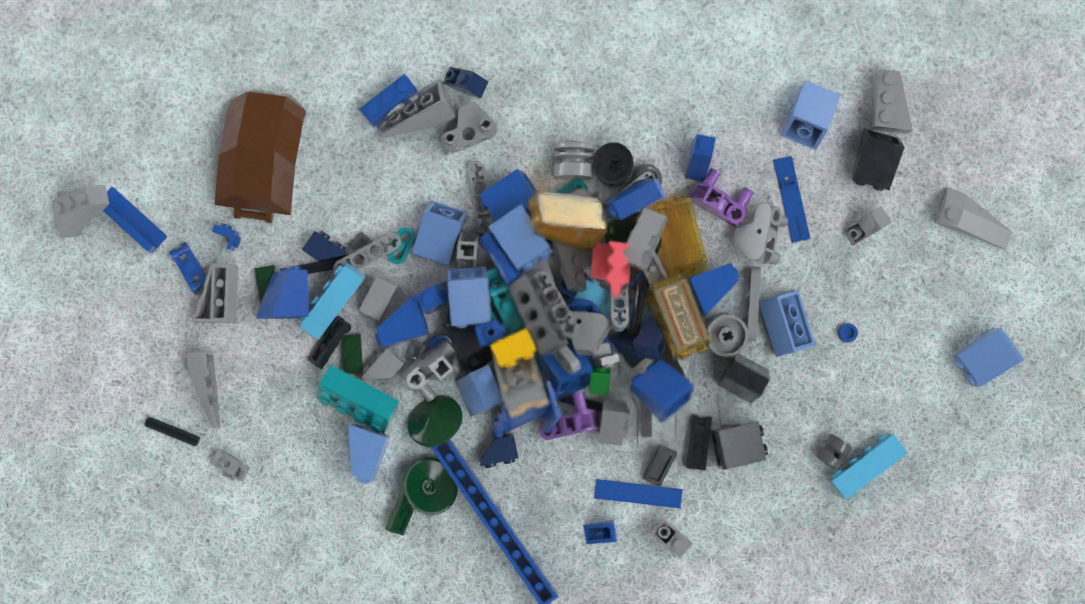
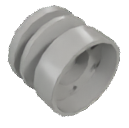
[554,141,594,180]

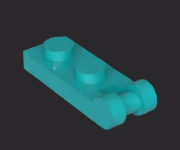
[488,281,527,336]

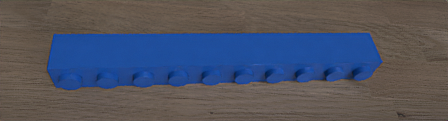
[431,439,558,604]

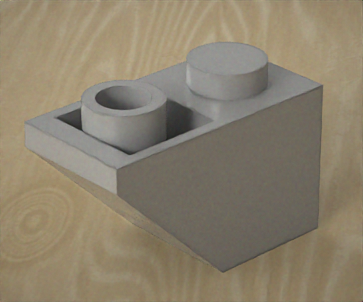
[843,206,891,245]
[362,348,406,380]
[650,518,693,558]

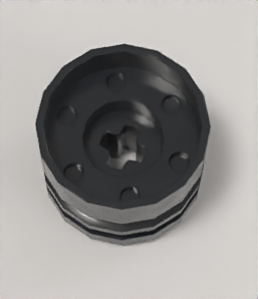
[593,142,634,187]

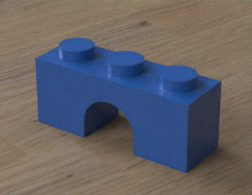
[360,73,418,128]

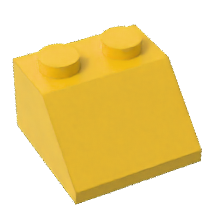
[491,328,537,369]

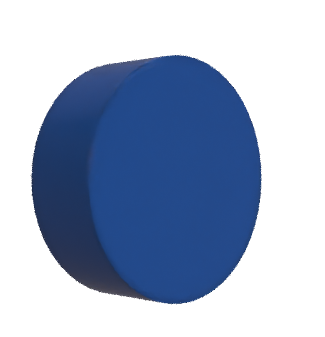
[838,323,858,343]

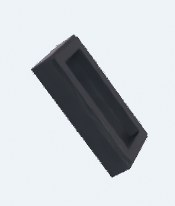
[643,444,677,486]

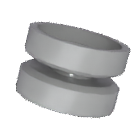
[704,313,749,357]

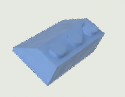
[759,290,815,357]

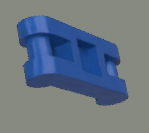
[169,242,207,294]

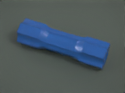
[479,233,522,286]

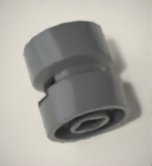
[816,434,852,470]

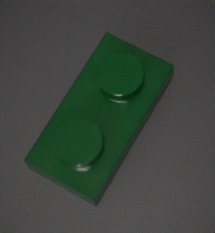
[254,265,275,304]
[342,334,363,374]
[385,493,414,535]

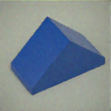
[583,520,617,544]

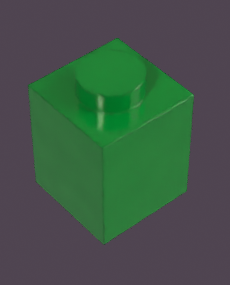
[588,365,611,396]

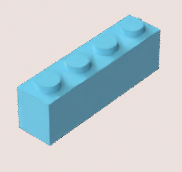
[299,263,365,340]
[575,278,652,331]
[829,433,908,500]

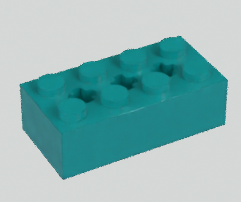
[316,365,399,434]

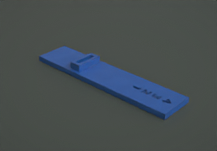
[773,156,811,243]
[594,479,683,509]

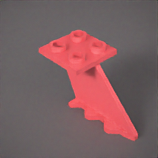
[590,241,630,298]

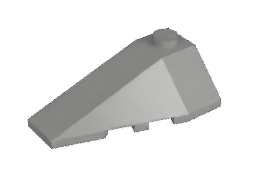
[377,79,456,139]
[934,187,1012,250]
[184,350,221,428]

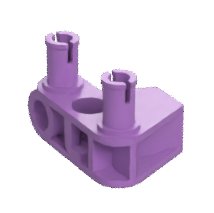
[689,168,754,228]
[539,392,600,440]

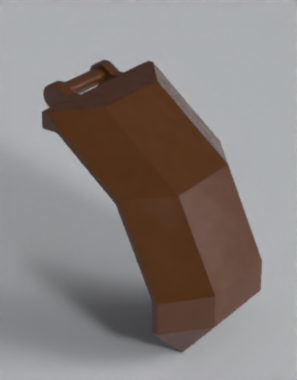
[215,90,306,223]

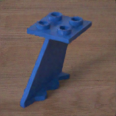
[491,381,561,438]

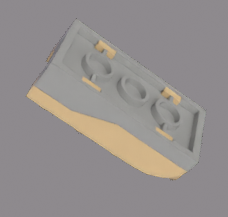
[491,350,549,418]

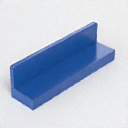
[103,187,167,253]

